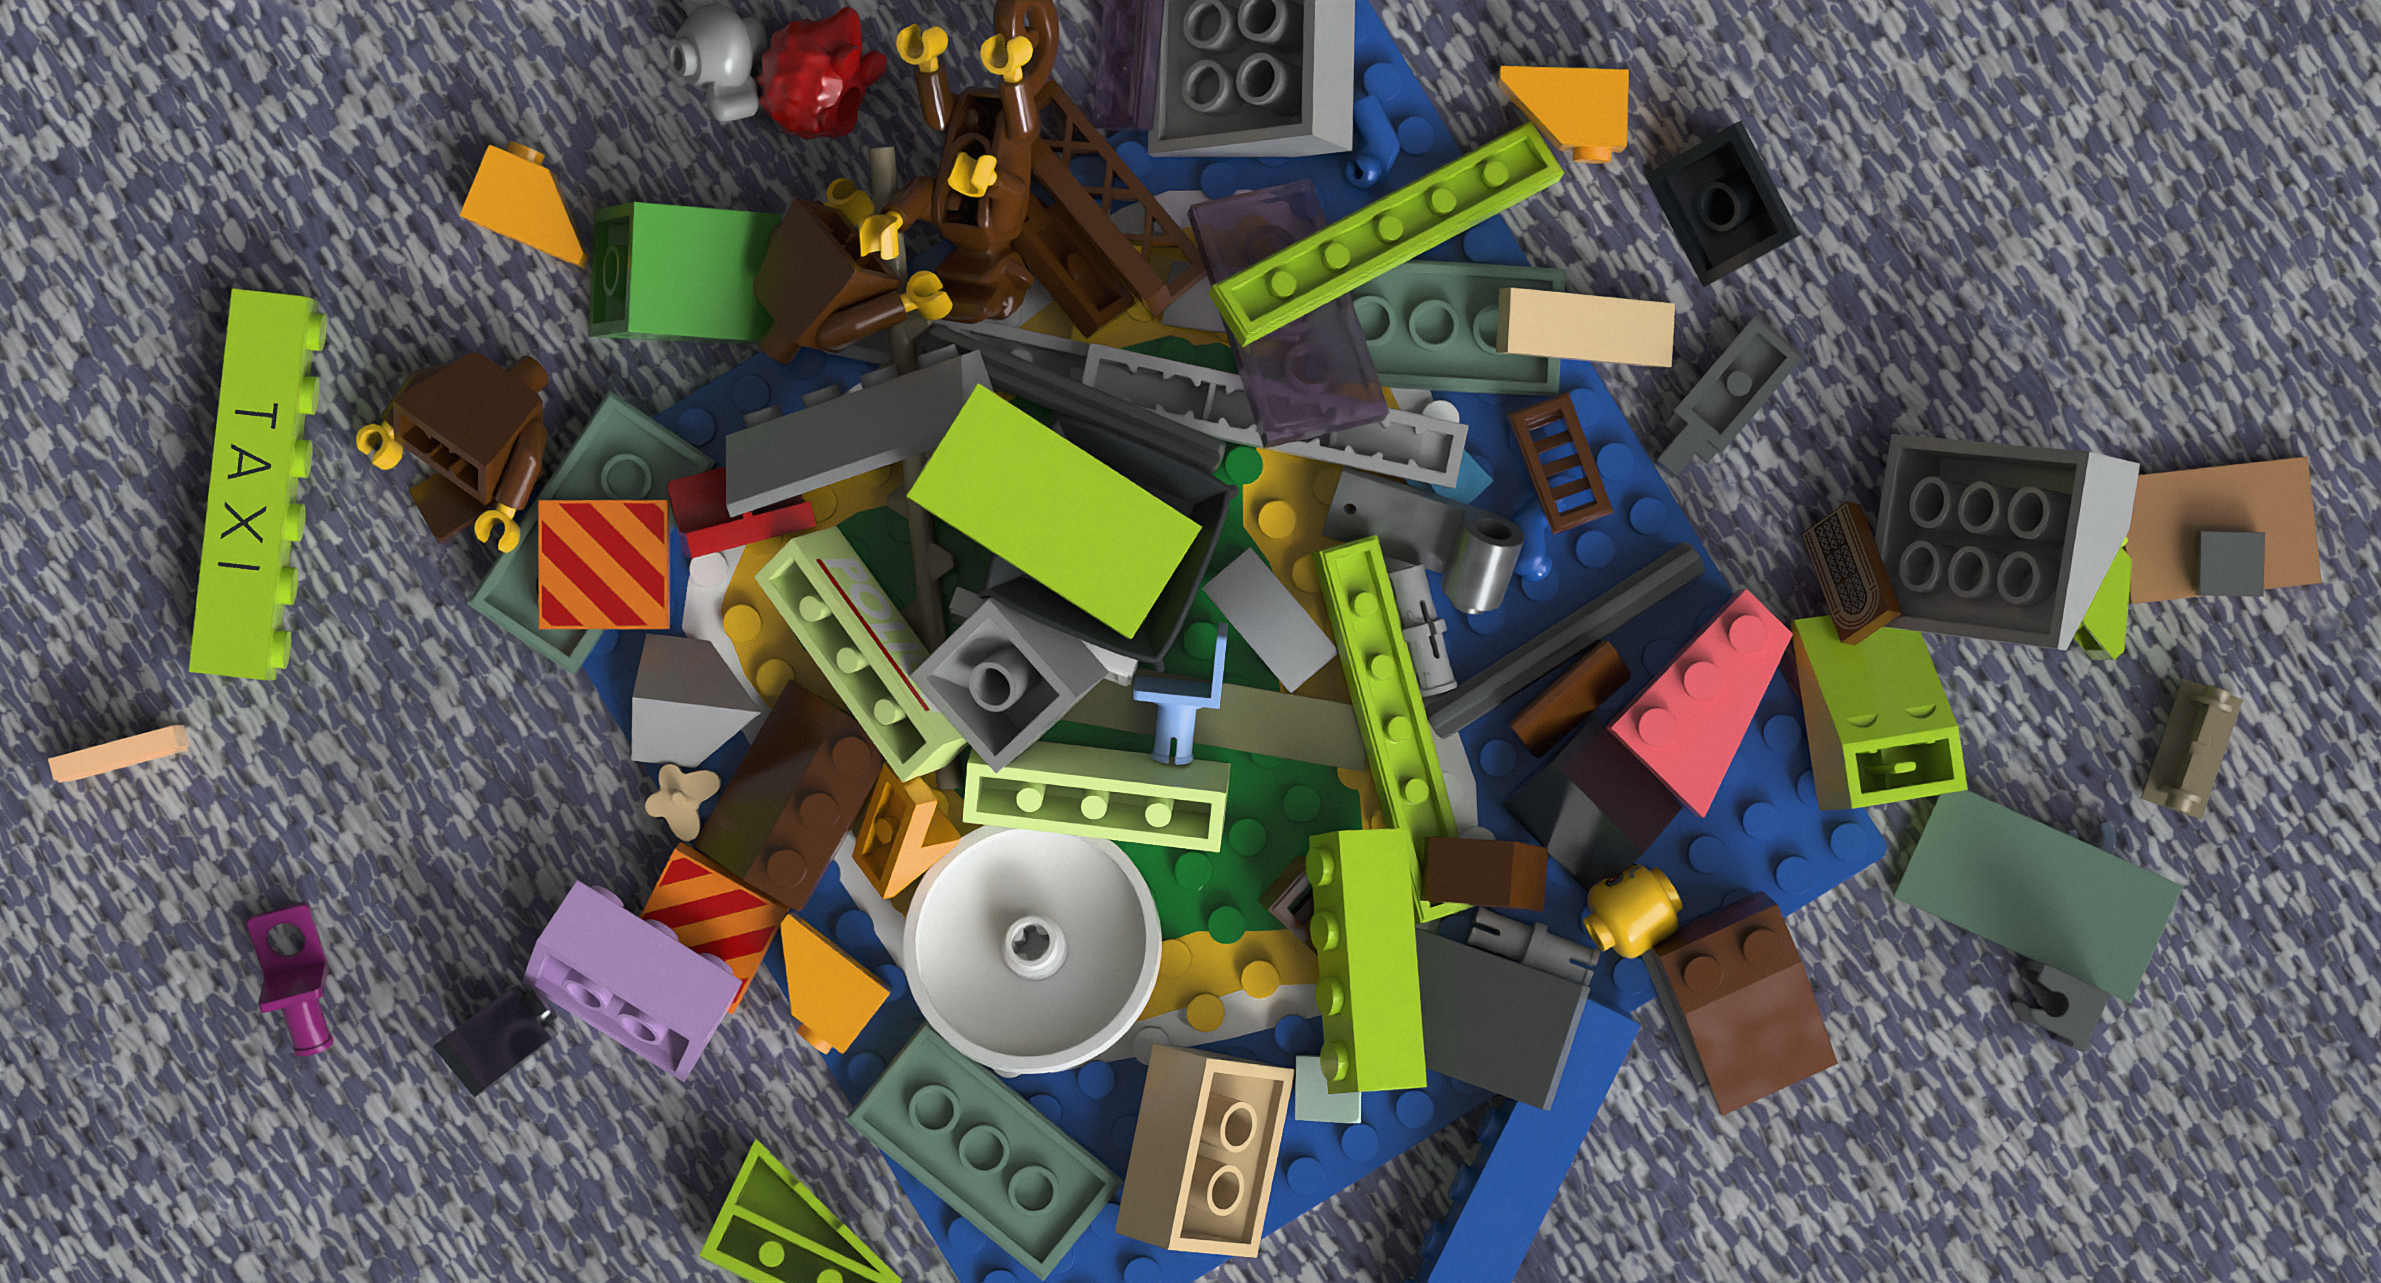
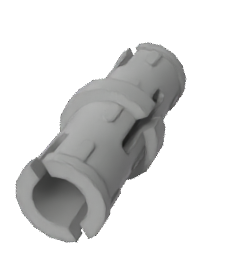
[1388,563,1458,697]
[1465,906,1600,987]

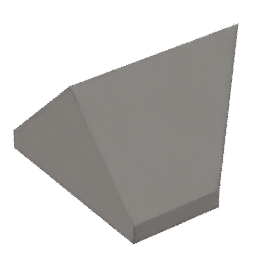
[631,633,761,768]

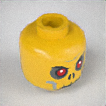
[1583,863,1683,959]

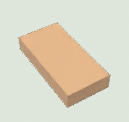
[48,725,189,783]

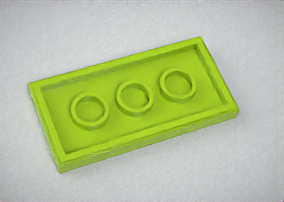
[905,383,1202,639]

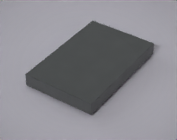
[1415,927,1591,1111]

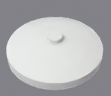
[903,825,1162,1074]

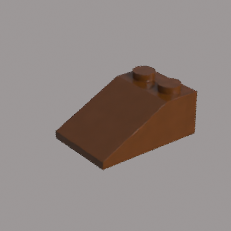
[1649,890,1838,1116]

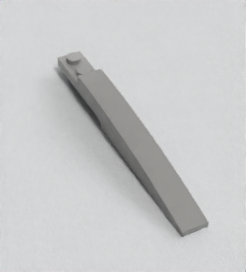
[824,319,1469,489]

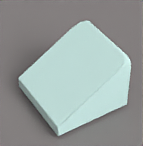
[1295,1055,1361,1123]

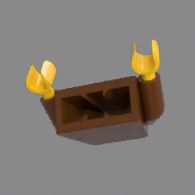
[753,178,953,364]
[356,353,549,553]

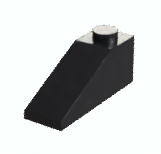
[433,985,559,1098]

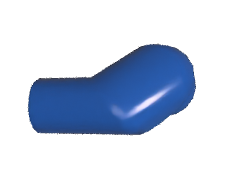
[1345,93,1400,191]
[1509,488,1567,582]

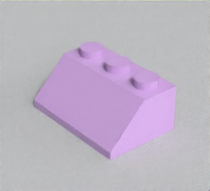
[522,880,742,1082]

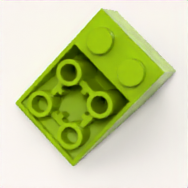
[1790,615,1968,811]

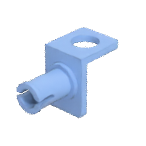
[1133,622,1228,765]

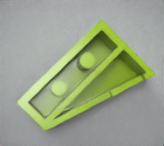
[699,1139,902,1283]

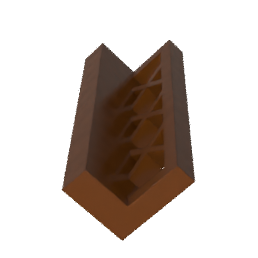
[1031,78,1213,318]

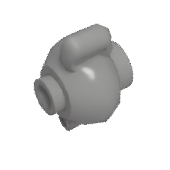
[667,0,768,122]

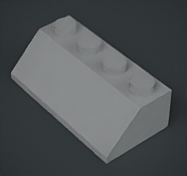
[726,344,994,518]

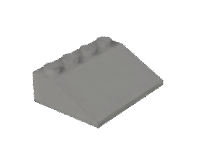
[1148,0,1355,157]
[1874,434,2140,651]

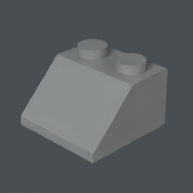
[909,597,1109,773]

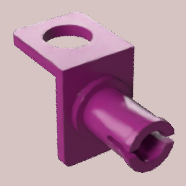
[247,902,334,1056]

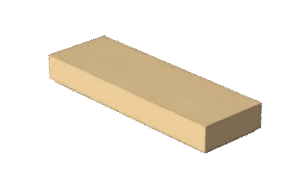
[1496,288,1675,368]

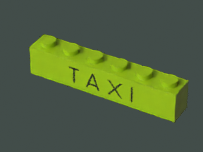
[189,288,327,680]

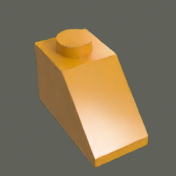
[1497,66,1629,164]
[459,141,590,269]
[780,911,894,1054]

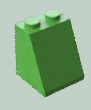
[588,202,781,345]

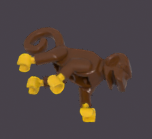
[858,0,1059,324]

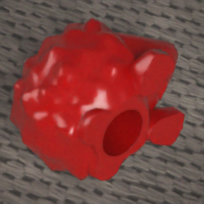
[756,6,887,140]

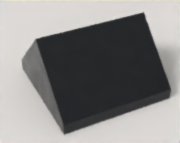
[1645,121,1801,288]
[1502,716,1683,893]

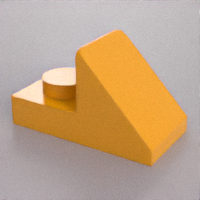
[851,762,961,899]

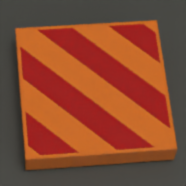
[538,500,670,629]
[639,842,791,1015]

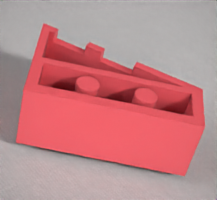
[1605,589,1793,818]

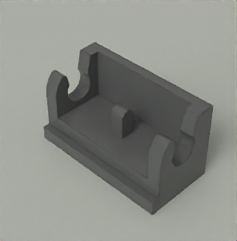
[2011,957,2110,1053]

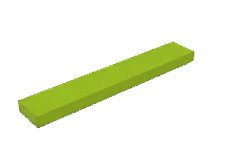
[1208,120,1564,347]
[1312,535,1475,924]

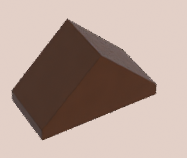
[1420,836,1548,912]

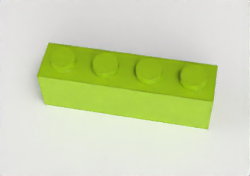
[1305,828,1427,1094]

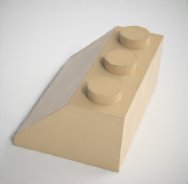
[1115,1043,1295,1258]

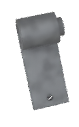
[1321,465,1524,614]

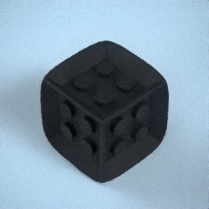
[977,410,1239,673]

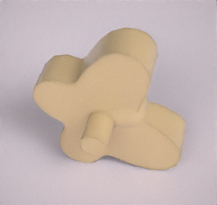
[645,764,722,841]

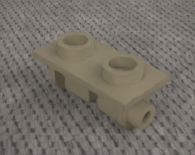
[2140,678,2243,820]

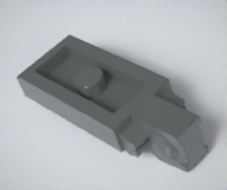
[1653,315,1804,479]

